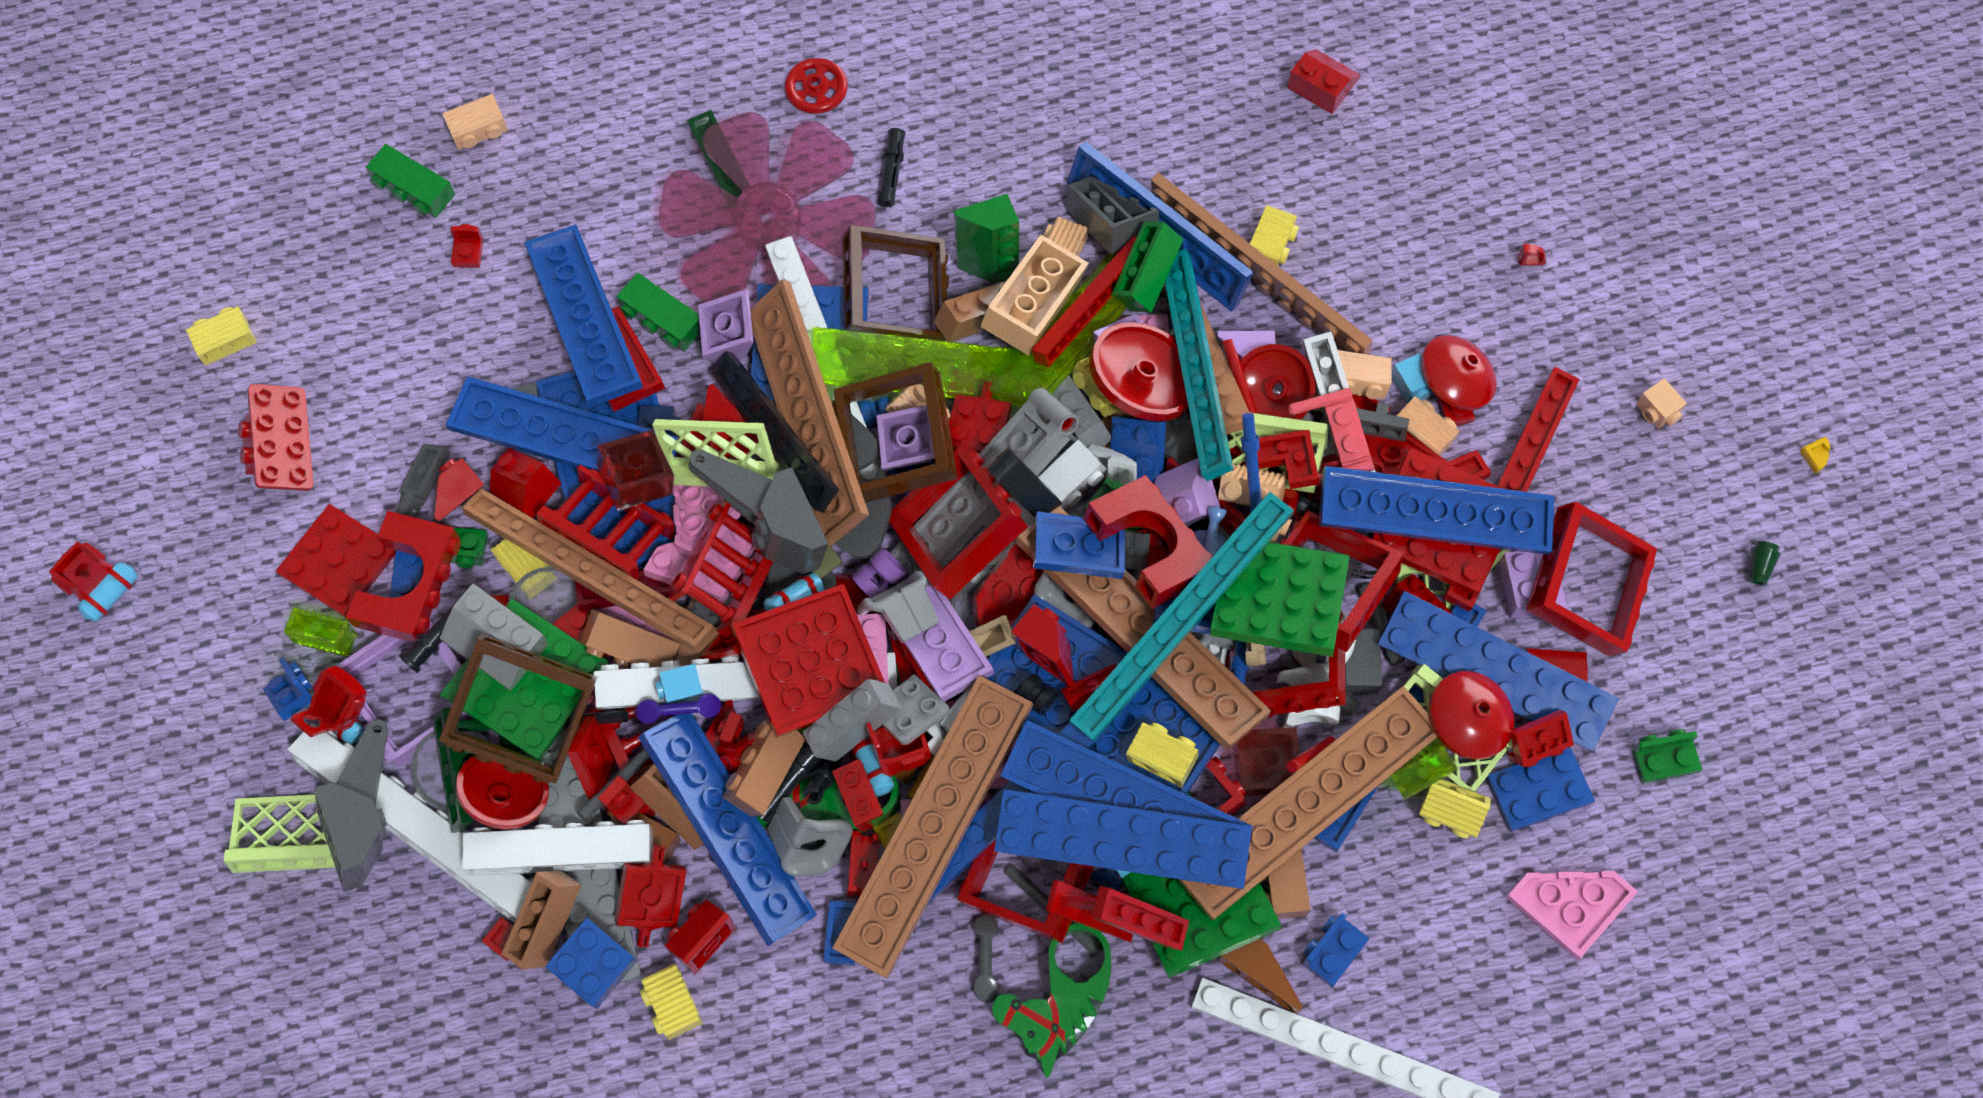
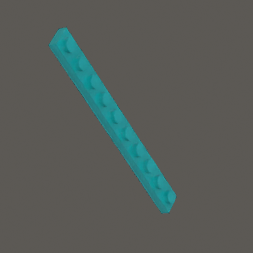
[1165,249,1234,482]
[1069,492,1294,742]

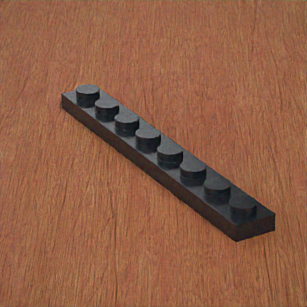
[711,351,839,513]

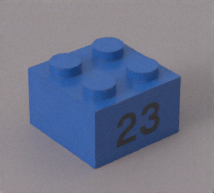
[545,918,638,1009]

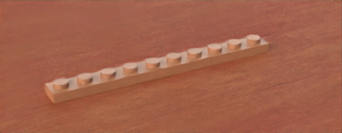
[462,488,714,653]

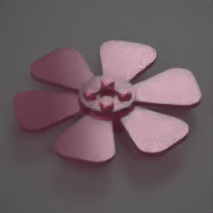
[659,112,876,303]

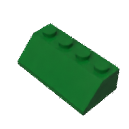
[954,194,1019,283]

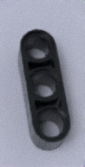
[987,447,1063,518]

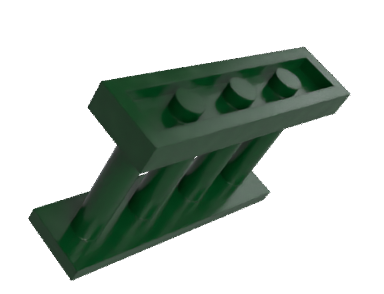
[432,707,519,833]

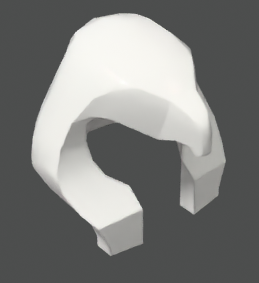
[1276,667,1340,732]

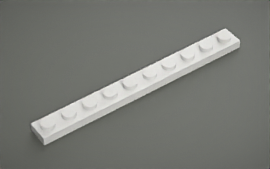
[765,236,886,484]
[1191,978,1500,1098]

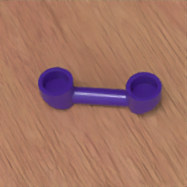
[636,693,721,724]

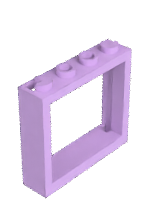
[336,620,472,768]

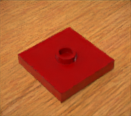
[567,715,616,800]

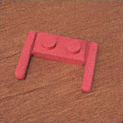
[1288,387,1374,486]

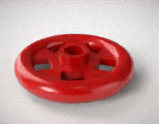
[784,58,848,114]

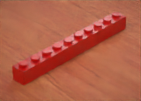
[1031,236,1137,367]

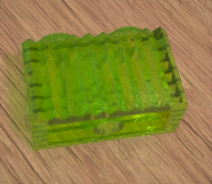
[284,607,358,657]
[1390,739,1458,800]

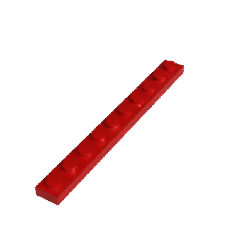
[1443,366,1580,612]

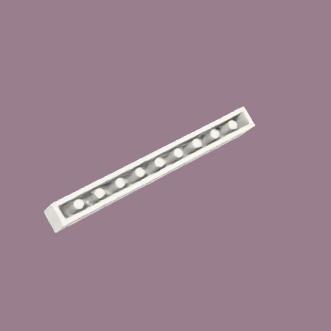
[594,651,897,709]
[287,723,534,923]

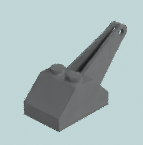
[688,450,828,574]
[314,720,388,892]

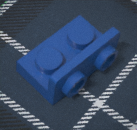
[263,657,313,721]
[1302,912,1370,988]

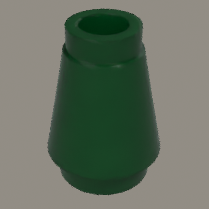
[1749,541,1781,586]

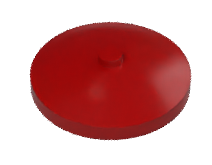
[1089,322,1189,421]

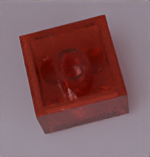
[596,430,674,511]
[1233,727,1299,797]

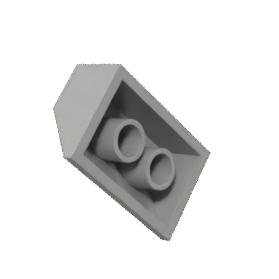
[440,583,549,691]

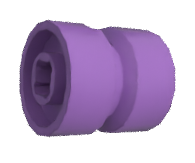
[852,547,908,598]

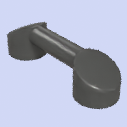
[973,915,998,1002]

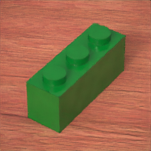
[365,143,456,218]
[1111,221,1184,313]
[616,272,700,352]

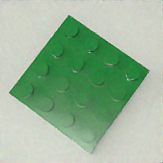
[1210,542,1350,657]
[440,599,610,761]
[1120,872,1282,979]

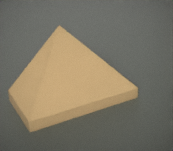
[969,615,1016,657]

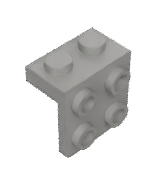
[875,674,950,745]

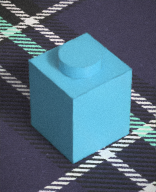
[1391,354,1432,403]
[655,664,703,704]

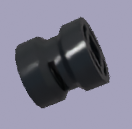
[1017,673,1059,716]

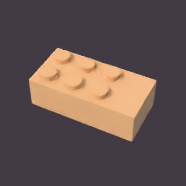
[980,235,1089,356]

